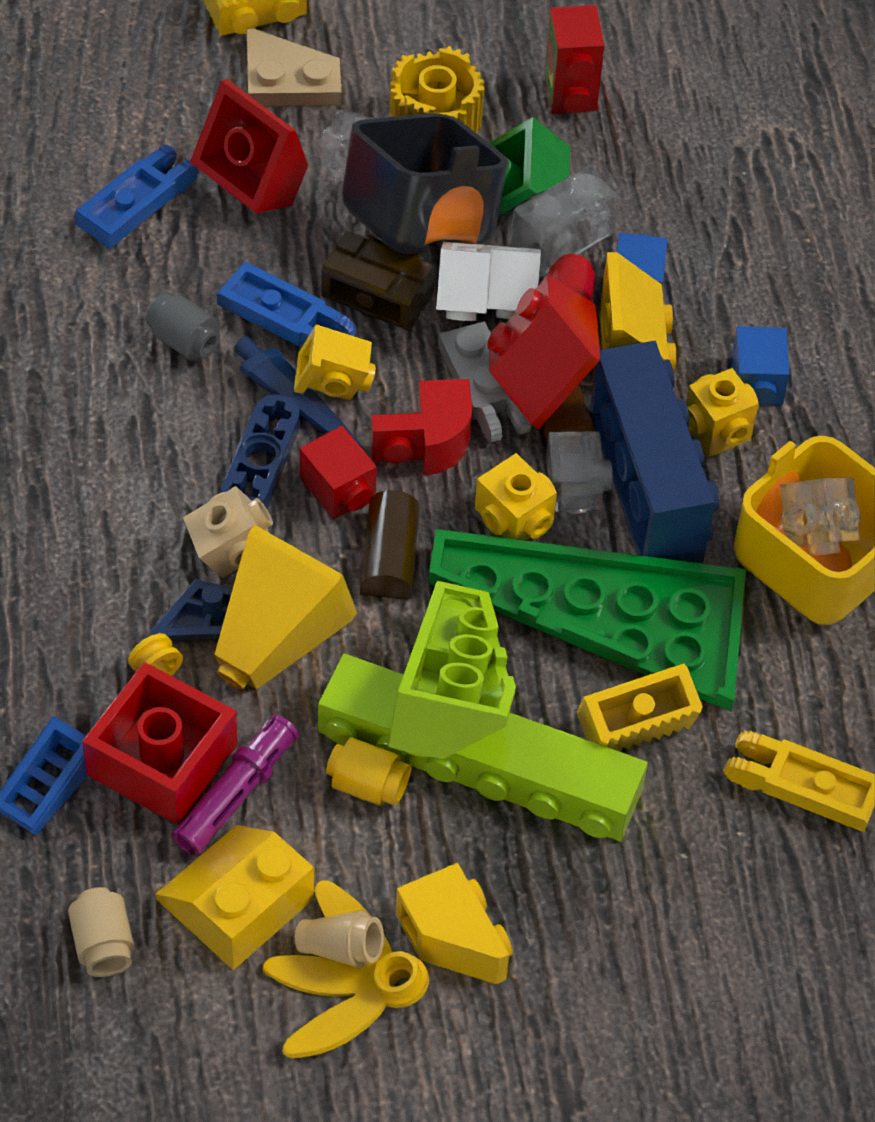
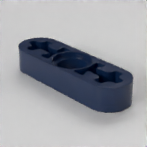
[221,394,299,509]

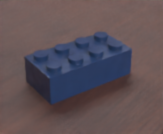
[589,341,719,563]

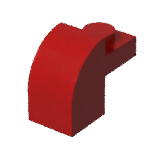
[371,379,472,476]

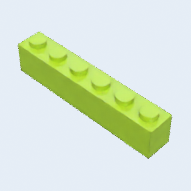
[318,653,648,842]

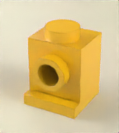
[294,325,376,401]

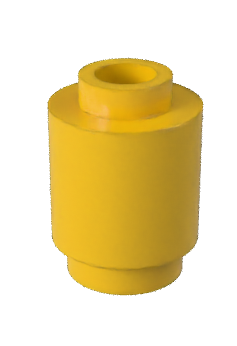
[326,737,411,806]

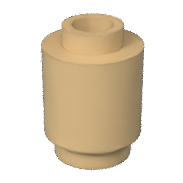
[68,887,135,977]

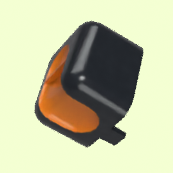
[342,113,508,255]

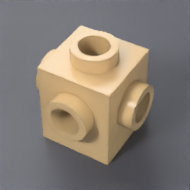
[183,486,273,578]

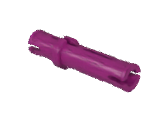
[171,714,299,857]

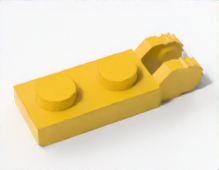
[723,730,875,832]

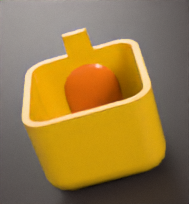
[734,435,875,625]

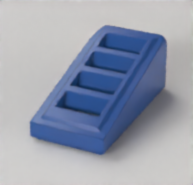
[0,716,88,836]

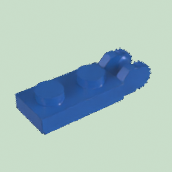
[74,144,199,249]
[217,262,357,346]

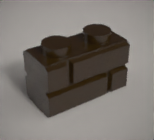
[321,230,435,331]

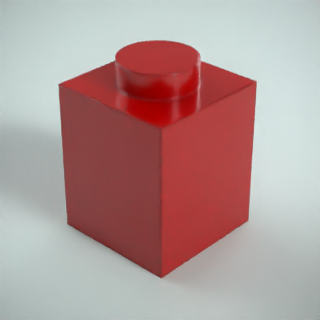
[300,426,377,520]

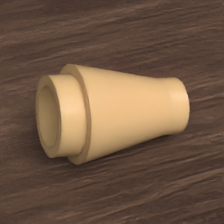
[295,910,384,968]

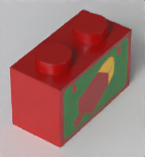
[544,5,605,114]

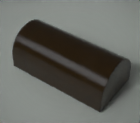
[360,490,420,599]

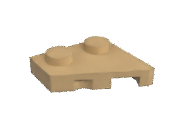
[247,29,341,106]

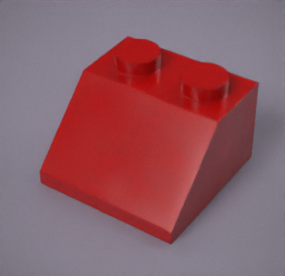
[190,79,309,213]
[487,275,600,429]

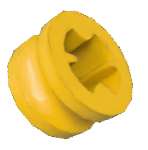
[128,633,183,676]

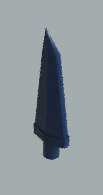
[234,336,364,449]

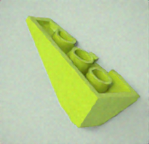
[388,581,516,759]

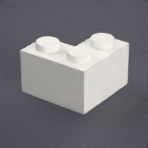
[436,242,541,321]

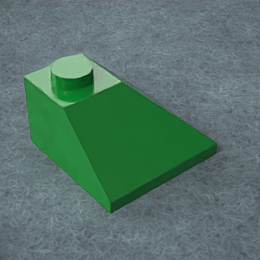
[489,117,570,219]

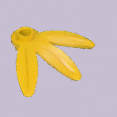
[262,880,429,1058]

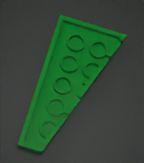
[429,529,746,712]

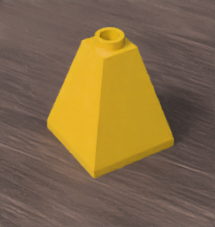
[214,524,357,690]

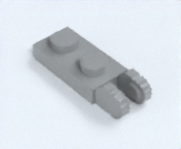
[438,321,531,443]

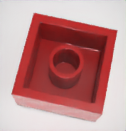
[82,662,238,825]

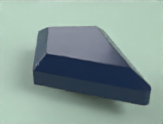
[150,579,233,642]

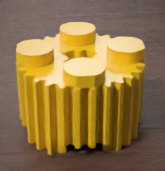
[389,46,484,134]

